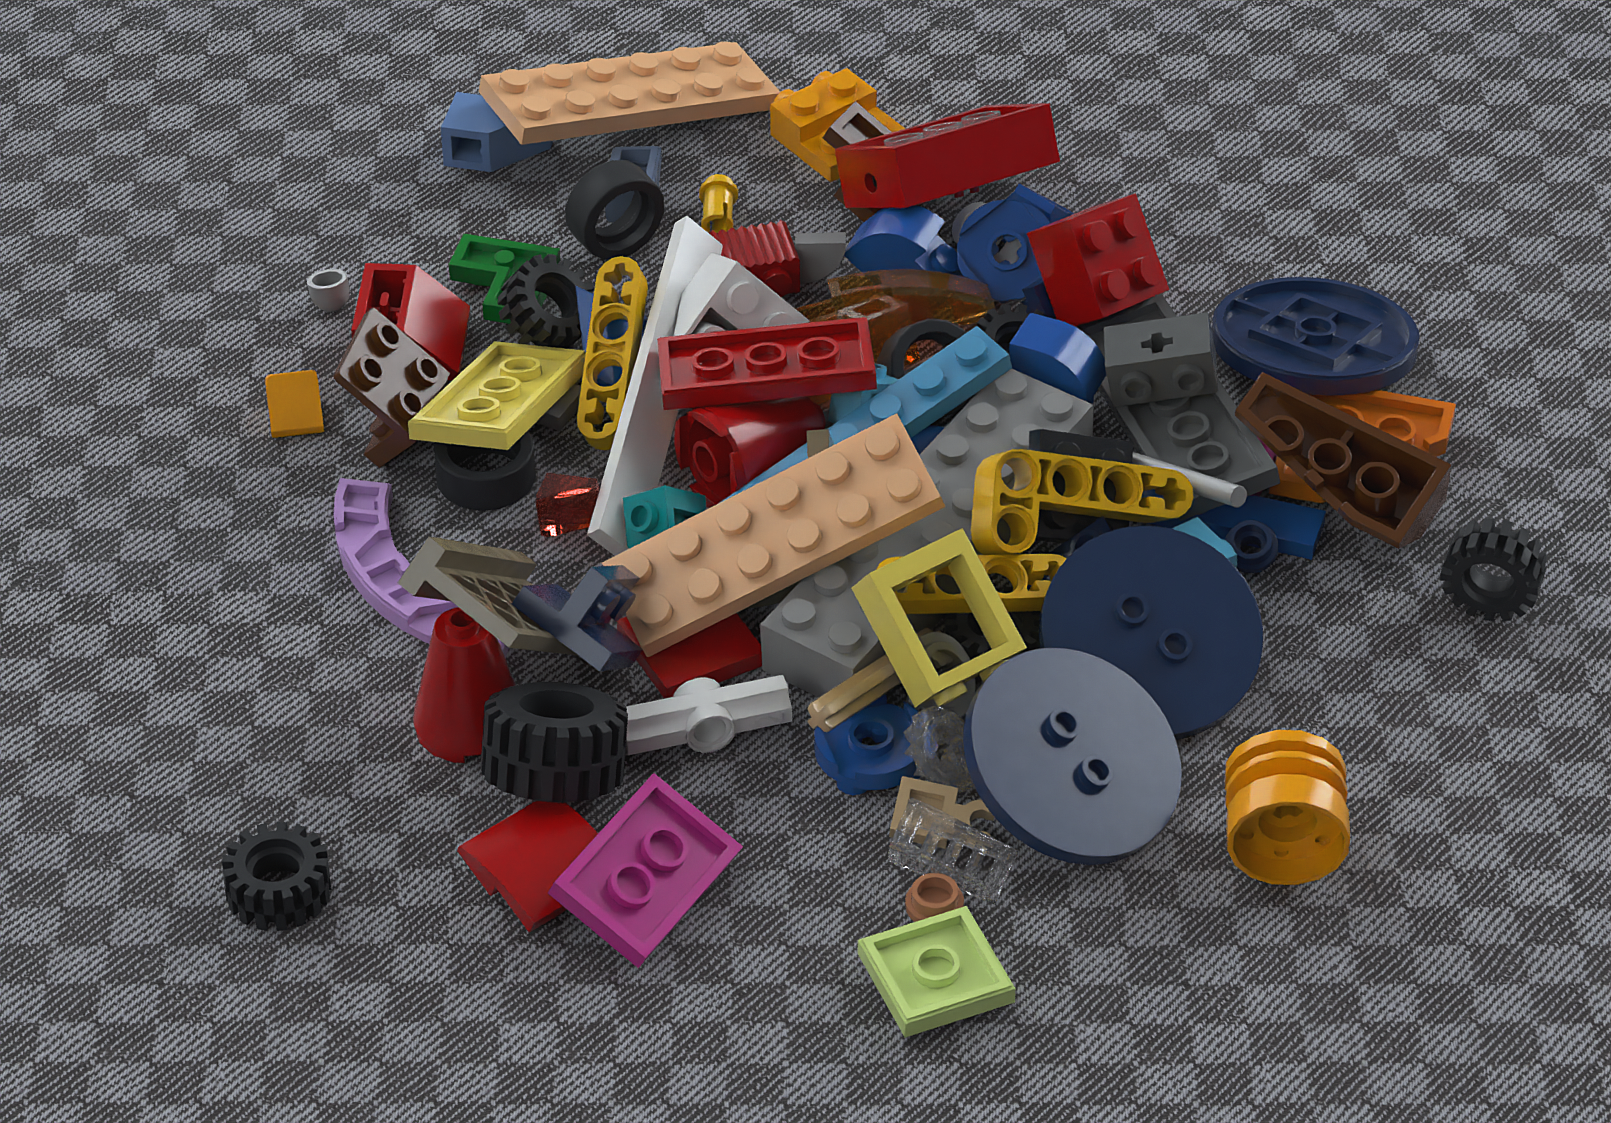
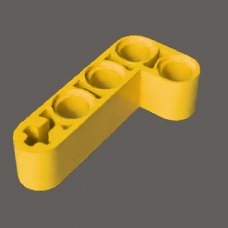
[971,449,1194,555]

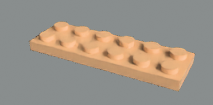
[478,42,780,145]
[602,413,945,657]

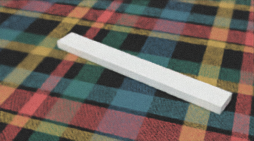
[587,216,723,556]

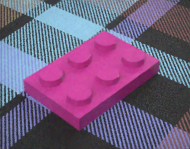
[548,773,743,969]

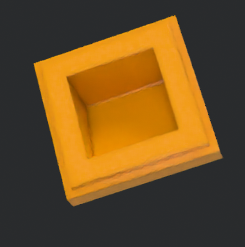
[265,370,324,438]

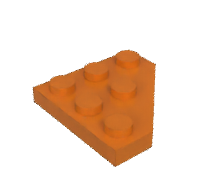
[1269,390,1456,503]

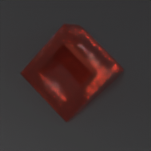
[535,473,600,537]

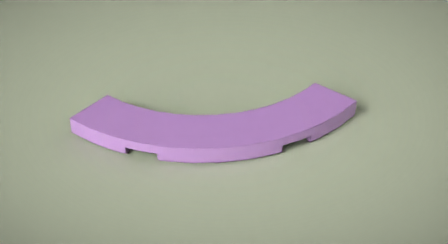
[334,478,509,659]

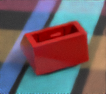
[351,263,471,381]

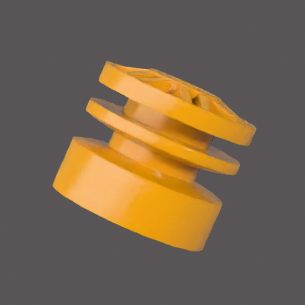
[1225,730,1350,885]

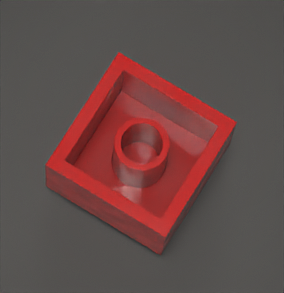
[1027,193,1169,326]

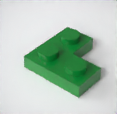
[449,233,561,324]

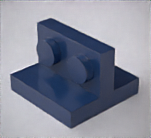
[511,565,643,671]

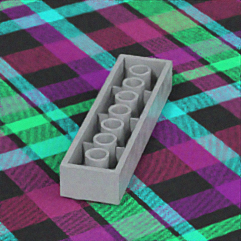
[760,369,1094,697]

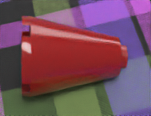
[674,396,826,508]
[413,607,516,763]

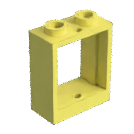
[851,528,1027,707]

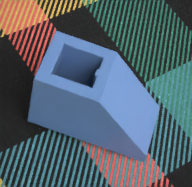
[441,92,553,172]

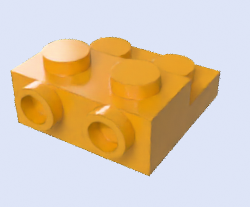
[770,68,905,183]

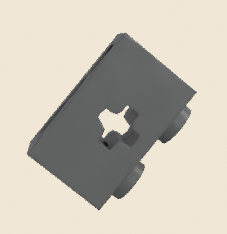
[1104,312,1218,407]

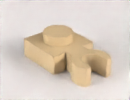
[889,776,994,849]

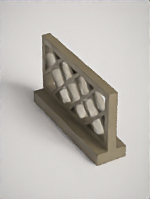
[397,536,579,656]

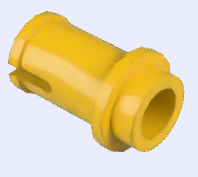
[699,174,738,233]

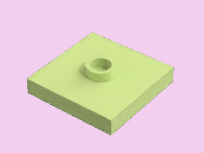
[858,906,1016,1037]

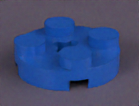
[957,200,1050,303]
[814,695,928,795]

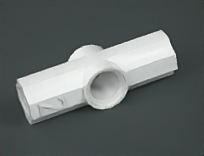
[625,675,792,755]

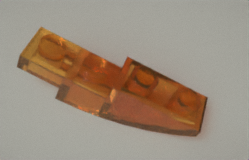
[795,269,996,333]

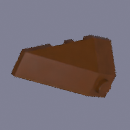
[1235,372,1452,549]

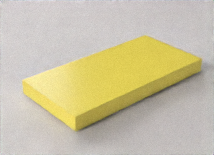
[408,341,586,450]

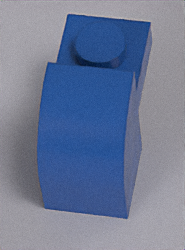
[844,205,963,303]
[1009,313,1107,404]

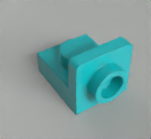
[623,485,707,549]

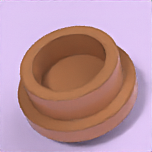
[905,873,964,922]

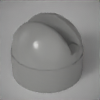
[307,269,350,312]

